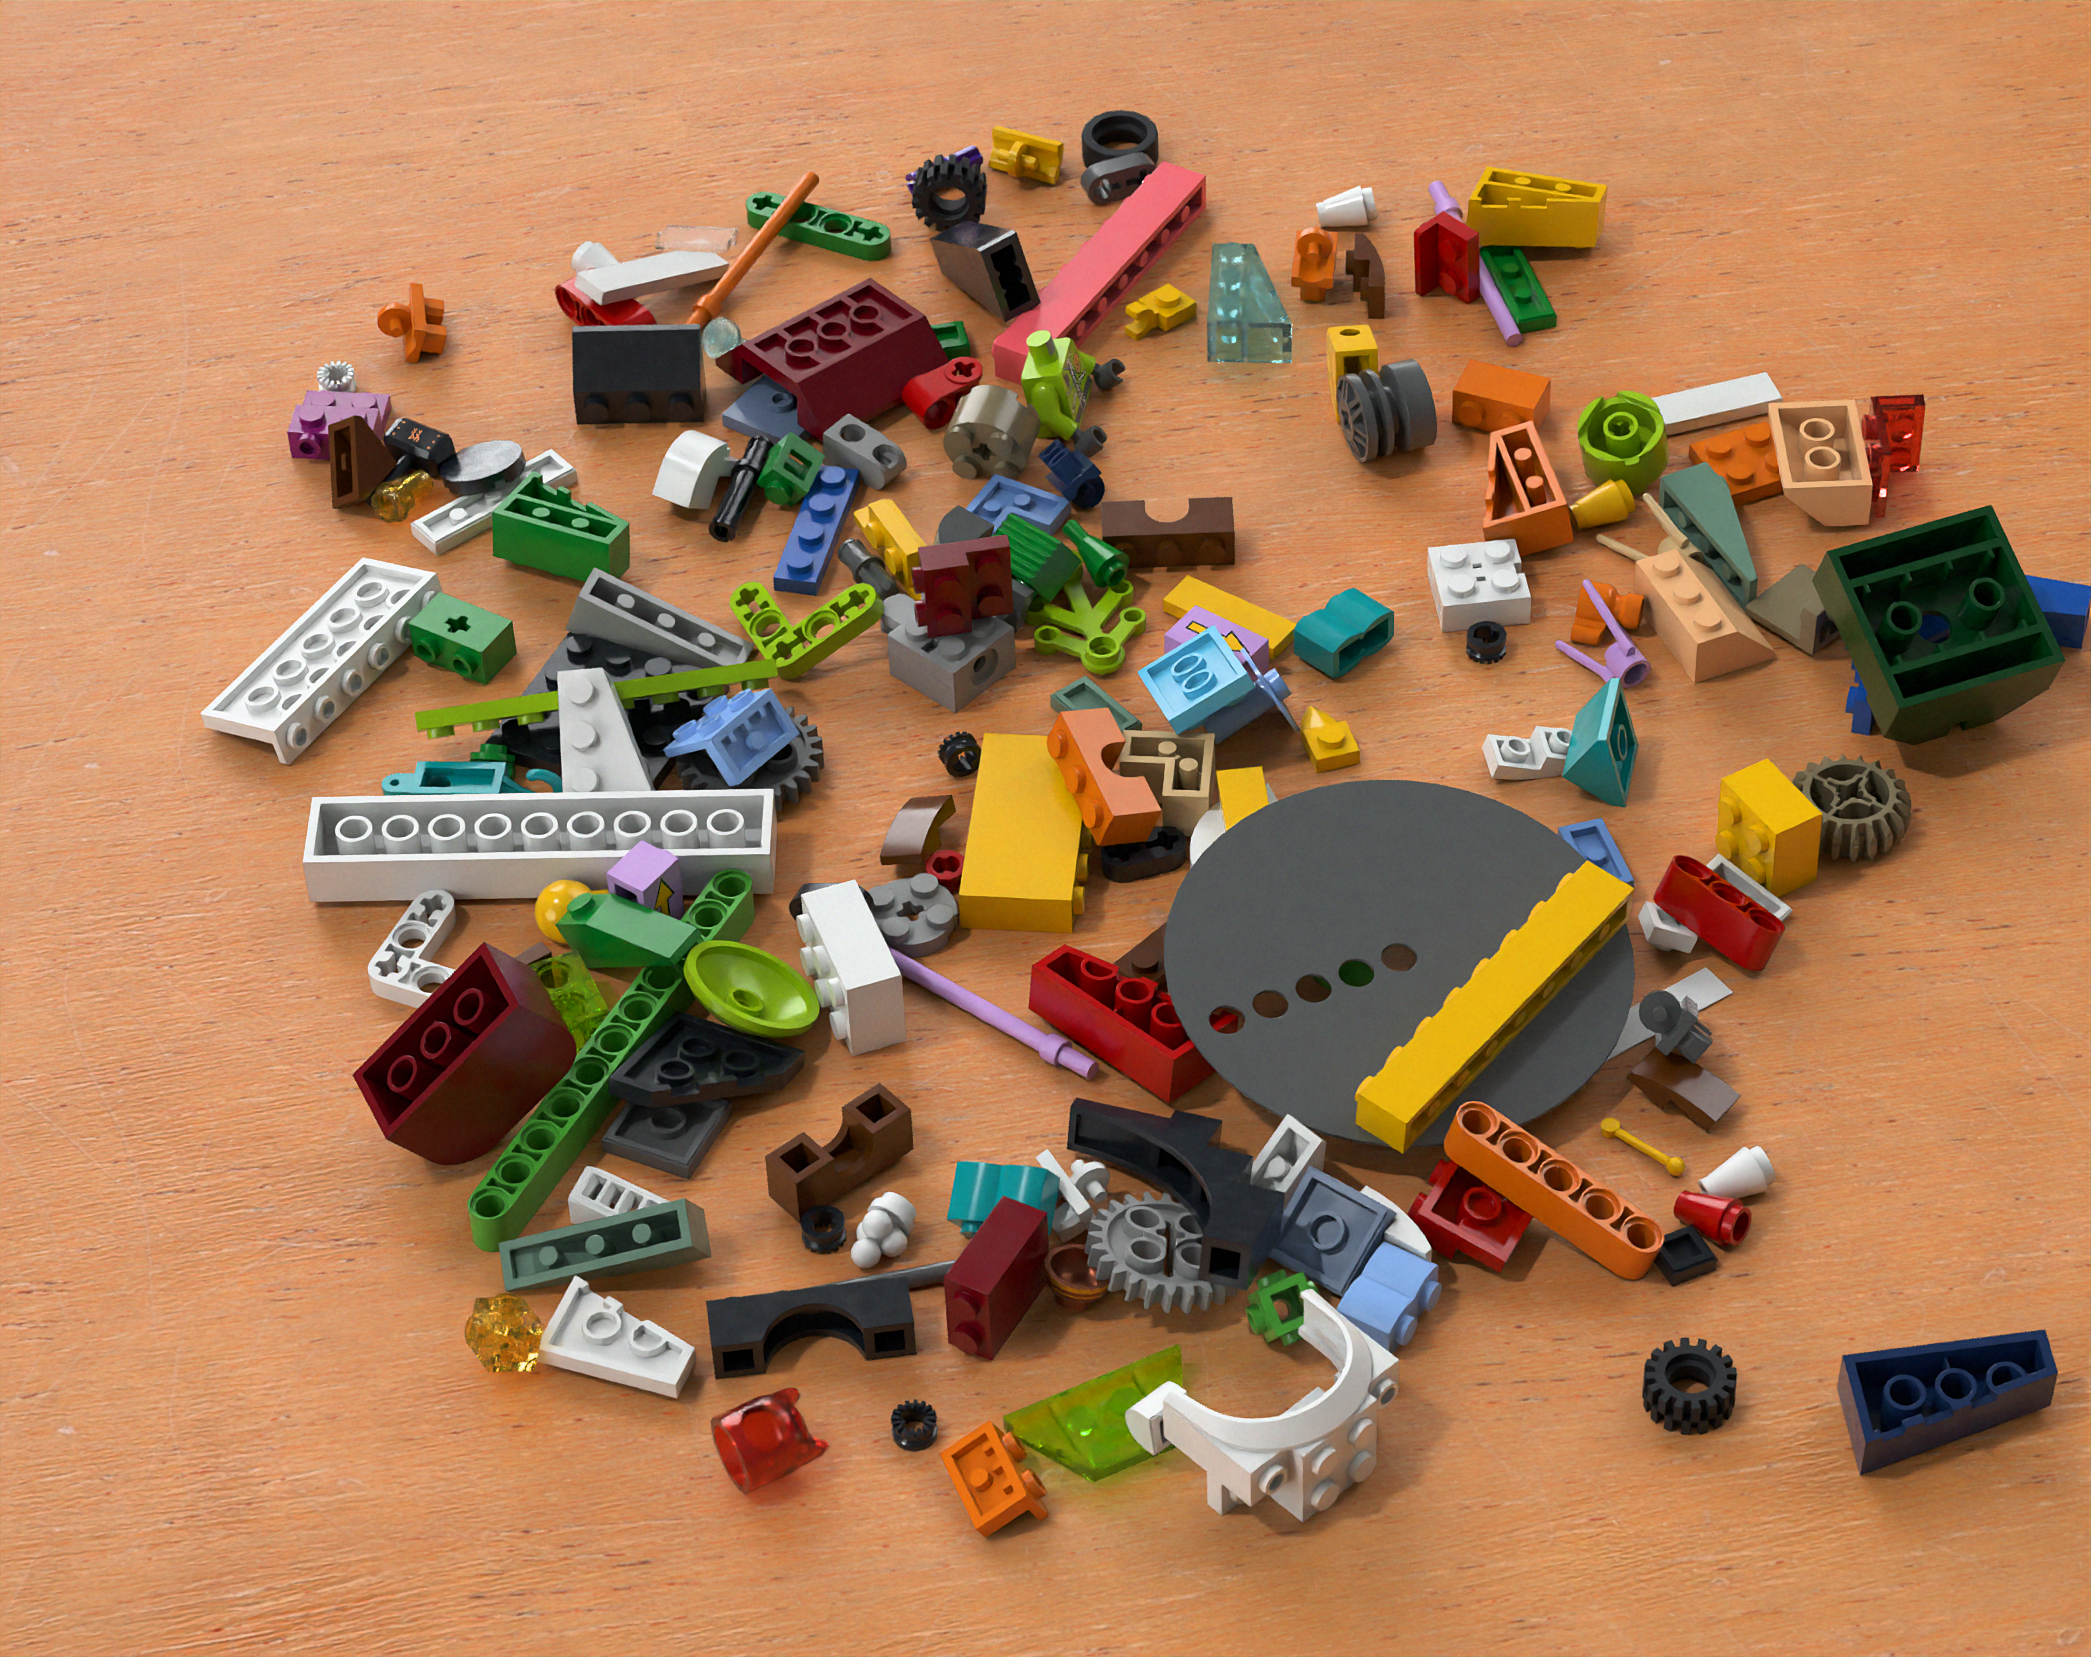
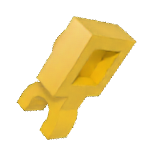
[1125,283,1197,341]

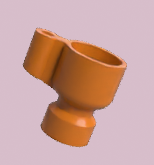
[1570,579,1645,646]

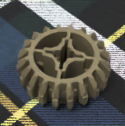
[1792,753,1911,864]

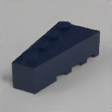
[1837,1329,2058,1476]

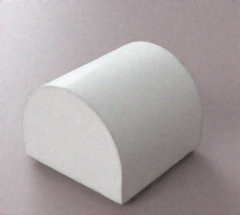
[1125,1382,1187,1455]

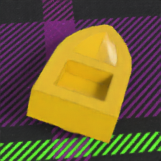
[1300,706,1360,773]

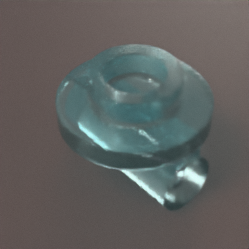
[702,318,748,359]

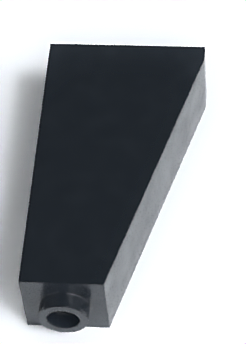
[930,220,1041,322]

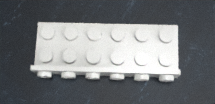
[200,558,443,765]

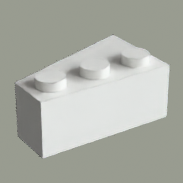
[557,668,656,793]

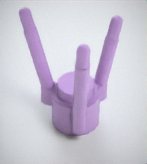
[1555,579,1651,688]

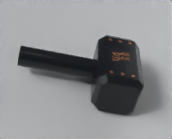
[365,418,456,509]

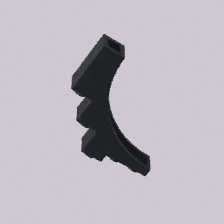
[1067,1098,1285,1291]

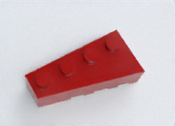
[1028,944,1239,1103]

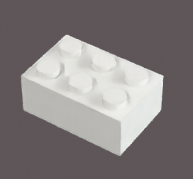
[796,879,906,1056]

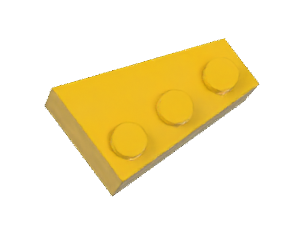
[1467,166,1608,248]

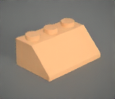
[1768,400,1873,526]
[1634,549,1775,684]

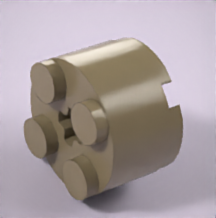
[943,385,1041,481]

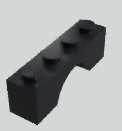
[706,1276,916,1380]

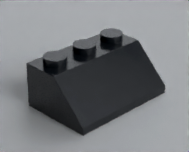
[572,324,706,424]

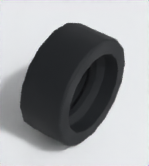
[1081,110,1159,176]

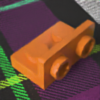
[939,1420,1049,1538]

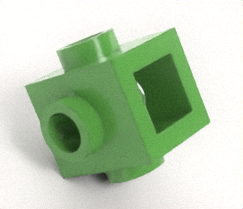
[1245,1269,1319,1347]

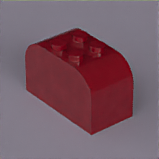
[353,942,577,1165]

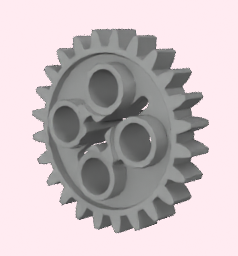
[1085,1192,1237,1314]

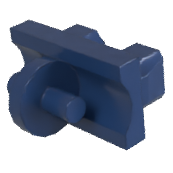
[1038,439,1105,508]

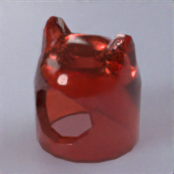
[711,1388,830,1495]

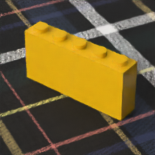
[959,733,1093,934]

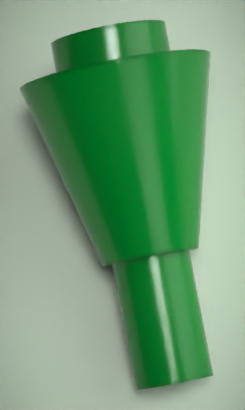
[1062,520,1130,588]

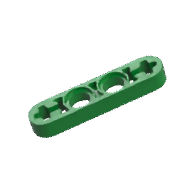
[746,191,891,261]

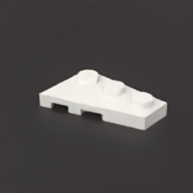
[535,1275,696,1398]

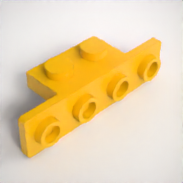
[853,499,927,601]

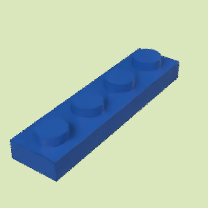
[773,465,860,596]

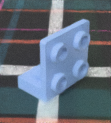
[663,688,800,787]

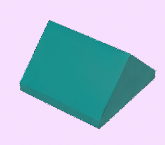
[1562,678,1639,807]

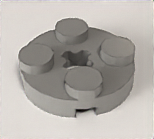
[868,873,958,958]

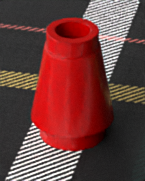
[1673,1190,1752,1246]

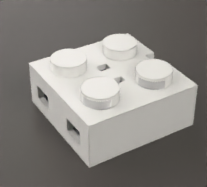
[1427,539,1531,633]

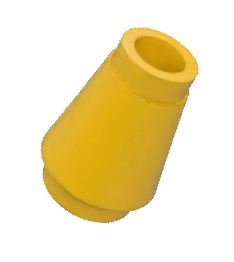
[1568,479,1636,531]

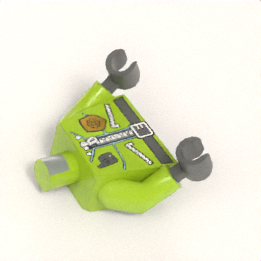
[1021,330,1125,457]

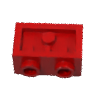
[1414,211,1480,305]

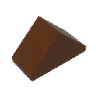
[328,415,398,509]

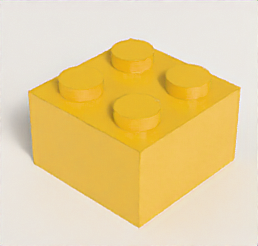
[1715,758,1822,898]

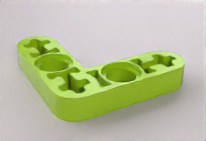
[729,581,884,680]

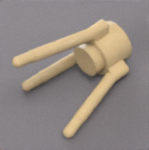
[1596,493,1704,564]

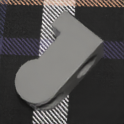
[823,413,907,490]

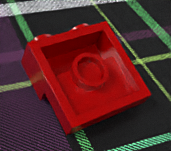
[1407,1158,1534,1273]

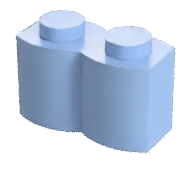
[1336,1242,1442,1354]

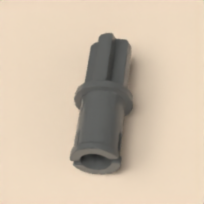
[837,538,899,601]

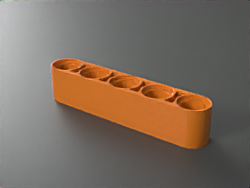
[1444,1101,1664,1280]

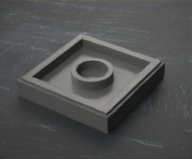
[601,1098,733,1179]

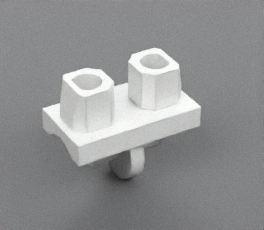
[1035,1149,1110,1243]

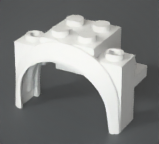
[1163,1289,1399,1522]

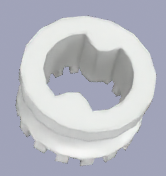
[317,361,357,393]

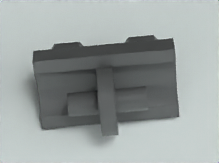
[1639,990,1713,1064]

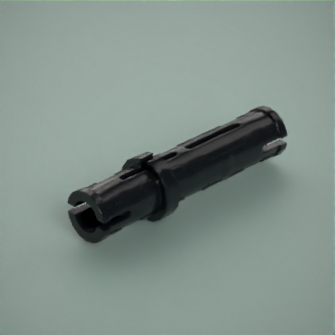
[709,435,774,542]

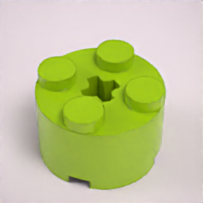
[1578,391,1669,495]

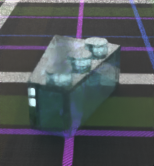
[1207,242,1292,363]

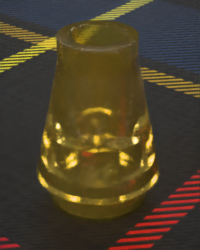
[371,470,433,523]

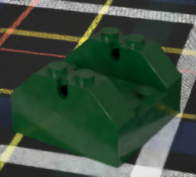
[1812,505,2066,745]

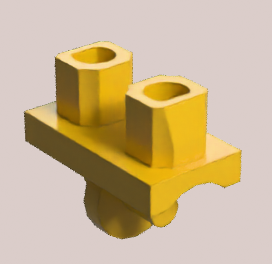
[988,126,1064,184]

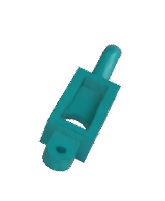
[381,761,563,796]

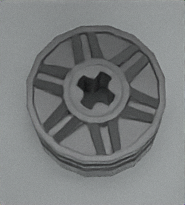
[1336,358,1437,463]

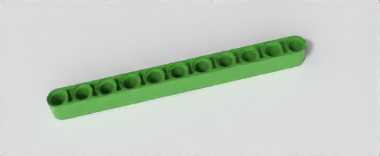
[467,869,755,1252]

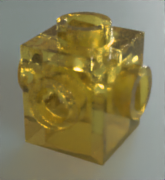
[465,1293,544,1372]

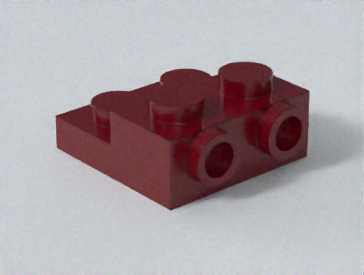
[911,534,1013,638]

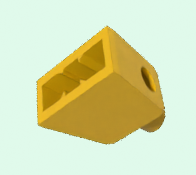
[1327,325,1378,422]

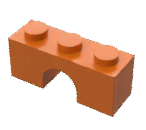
[1046,707,1162,846]

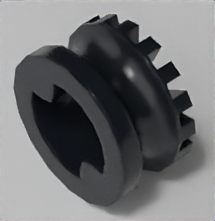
[1466,621,1507,664]
[938,731,982,777]
[801,1205,846,1254]
[891,1399,938,1452]

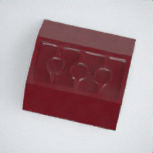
[715,278,950,442]

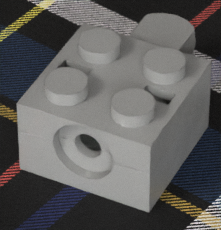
[880,594,1016,714]

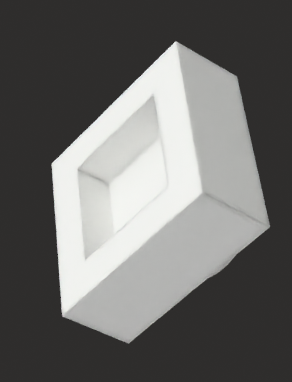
[1638,901,1698,953]

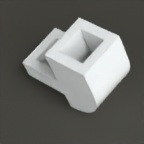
[652,430,740,509]

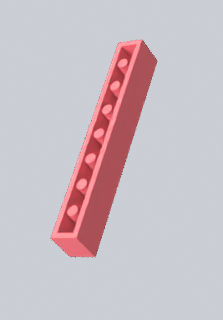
[992,161,1206,386]

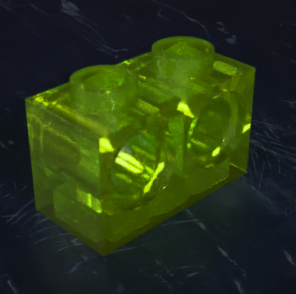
[528,949,610,1056]

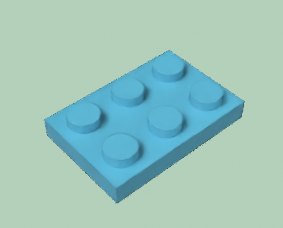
[1137,625,1256,735]

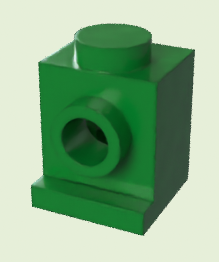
[757,431,825,507]

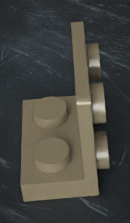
[1745,564,1840,655]

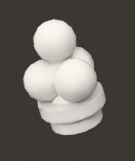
[851,1192,917,1269]

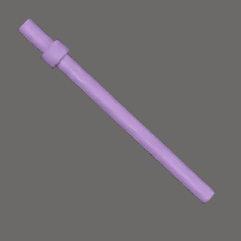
[1428,181,1523,347]
[887,945,1099,1080]

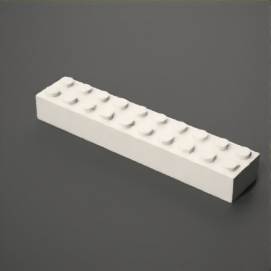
[303,789,777,902]

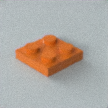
[1688,421,1783,507]

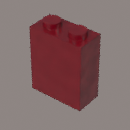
[944,1196,1049,1361]

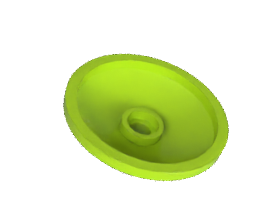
[684,940,820,1038]

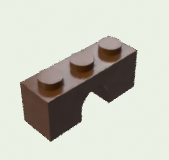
[1101,497,1235,568]
[765,1083,914,1223]

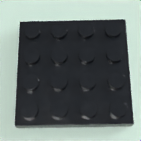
[485,632,730,791]

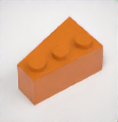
[1483,421,1574,557]

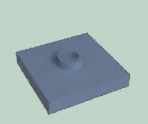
[722,374,812,445]
[1268,1165,1397,1297]

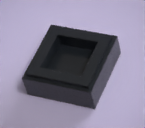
[1654,1225,1717,1287]

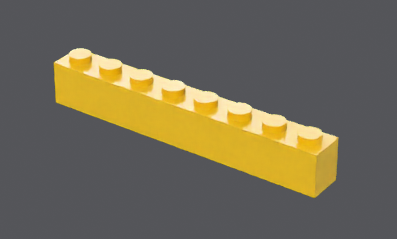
[1355,860,1634,1154]

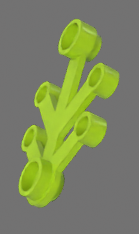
[1025,549,1146,674]

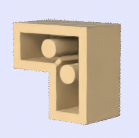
[1119,730,1215,837]

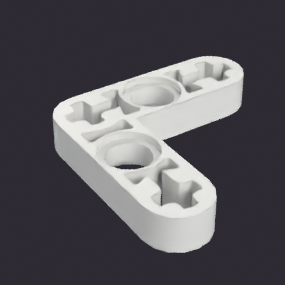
[368,890,457,1008]

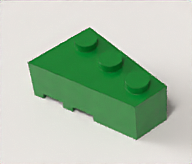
[492,470,630,582]

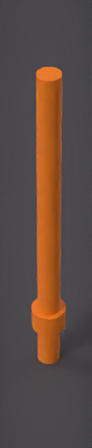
[685,171,820,330]

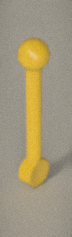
[1601,1118,1686,1176]

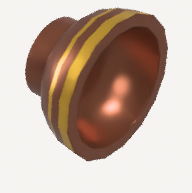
[1044,1244,1110,1311]

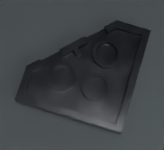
[608,1011,805,1108]

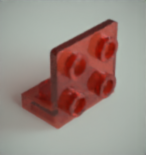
[1861,394,1926,518]

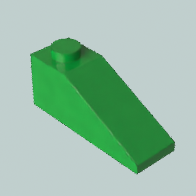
[555,893,702,968]

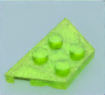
[1003,1344,1183,1483]

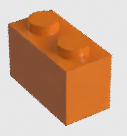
[1452,359,1551,433]

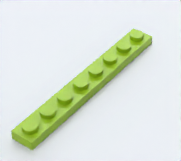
[415,658,778,739]

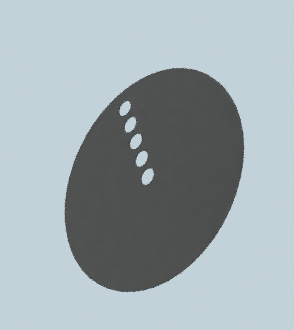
[1164,780,1635,1148]

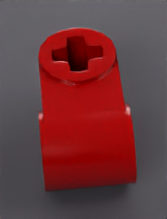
[901,357,983,430]

